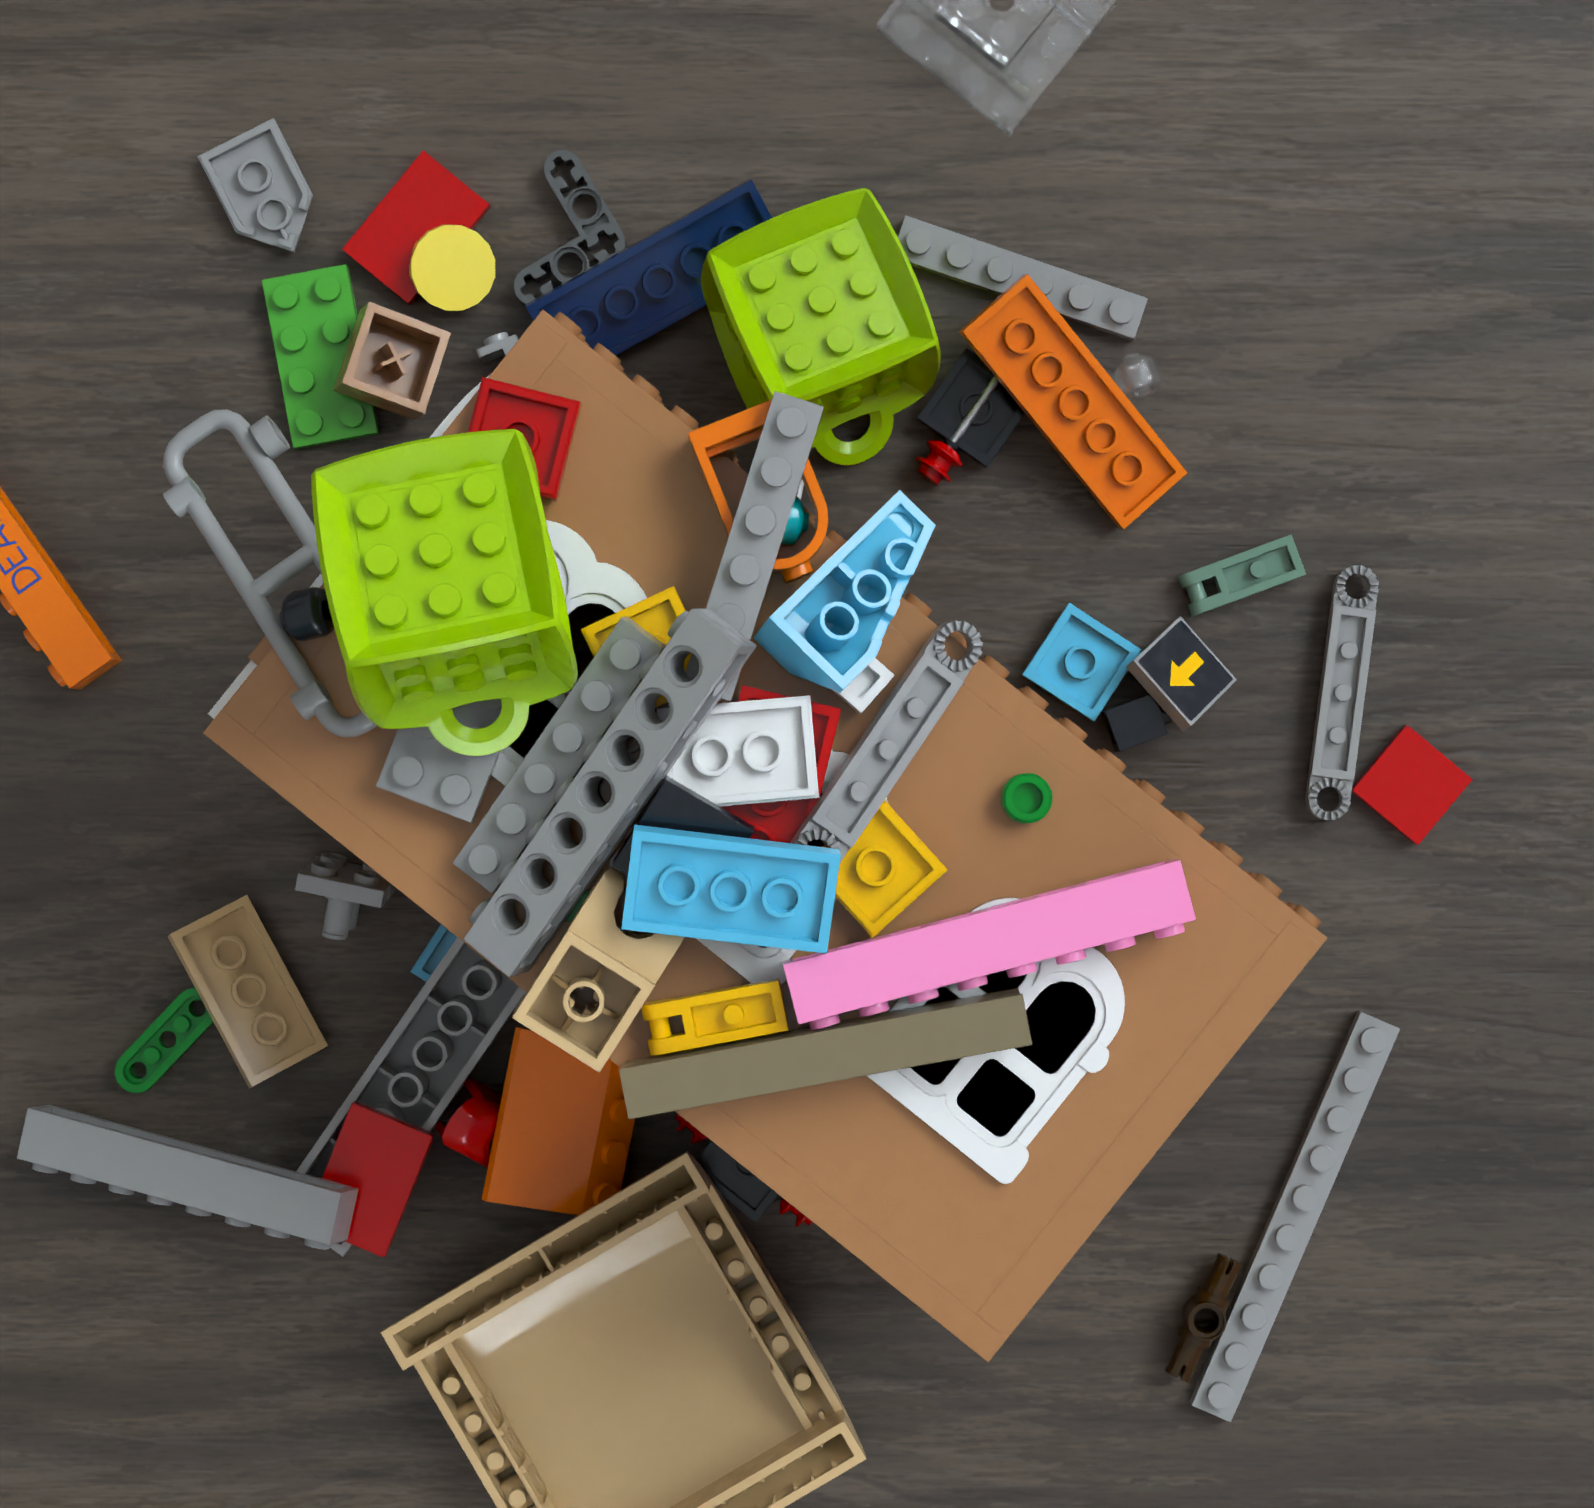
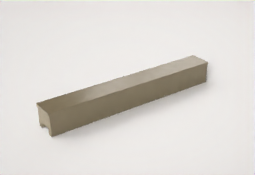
[619,988,1032,1119]

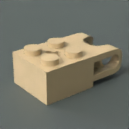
[512,866,685,1073]

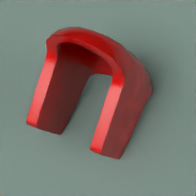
[434,1077,502,1168]

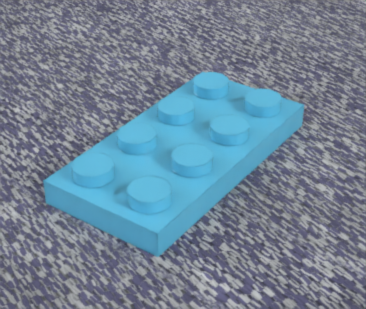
[621,825,841,954]

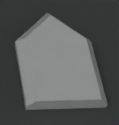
[197,118,313,253]

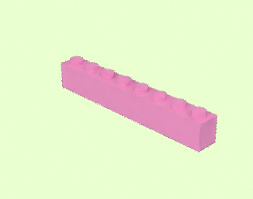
[783,859,1196,1030]

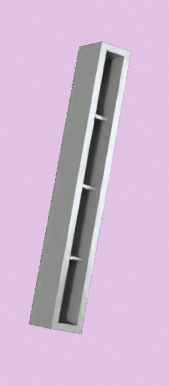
[17,1105,359,1250]

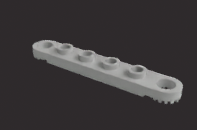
[1305,565,1379,820]
[790,620,983,865]

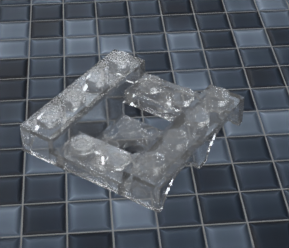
[877,0,1118,137]

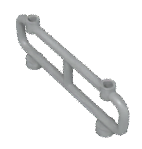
[163,409,377,737]

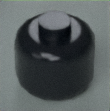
[280,587,334,641]

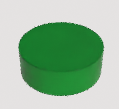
[1000,773,1053,824]

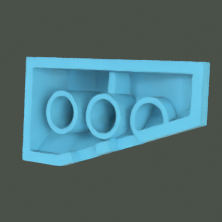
[753,490,936,693]

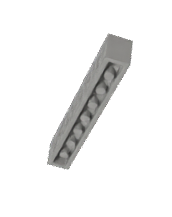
[464,608,757,977]

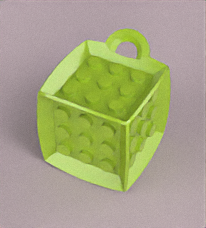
[701,188,941,465]
[311,429,578,756]

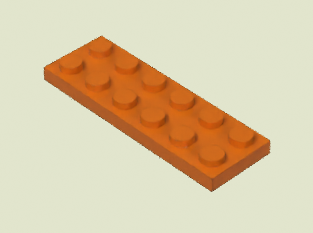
[959,274,1187,529]

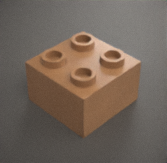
[333,301,451,421]

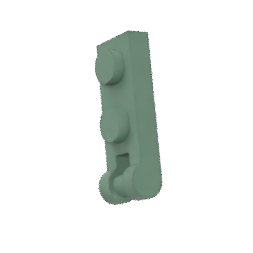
[1177,534,1306,617]

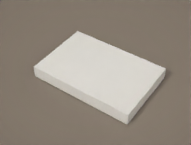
[657,695,819,806]

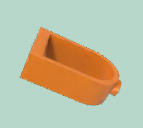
[688,399,828,583]

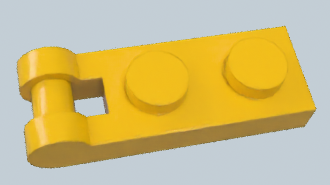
[641,978,789,1055]

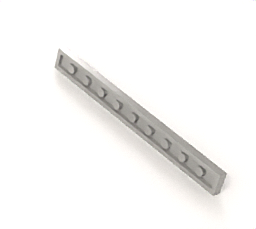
[1189,1010,1400,1422]

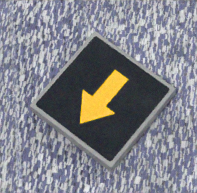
[1126,616,1237,731]

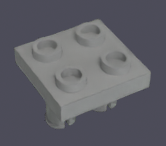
[295,853,397,940]

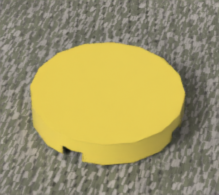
[409,225,495,311]

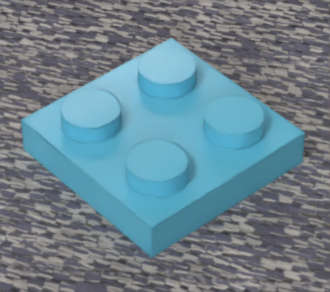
[1022,603,1141,722]

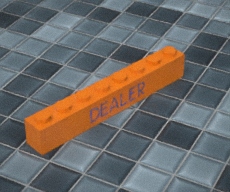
[0,486,122,690]

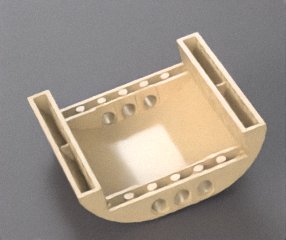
[380,1151,866,1508]

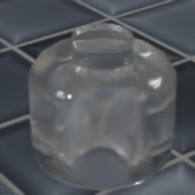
[1114,353,1161,400]

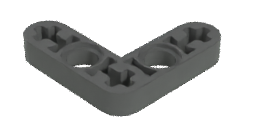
[514,150,627,306]

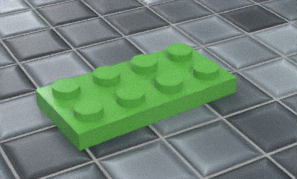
[262,264,380,450]

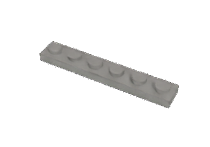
[898,215,1148,341]
[686,391,824,702]
[453,617,666,894]

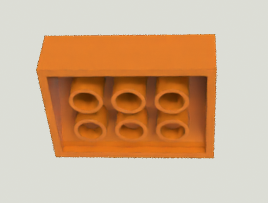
[482,1027,635,1215]

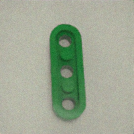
[115,987,214,1093]

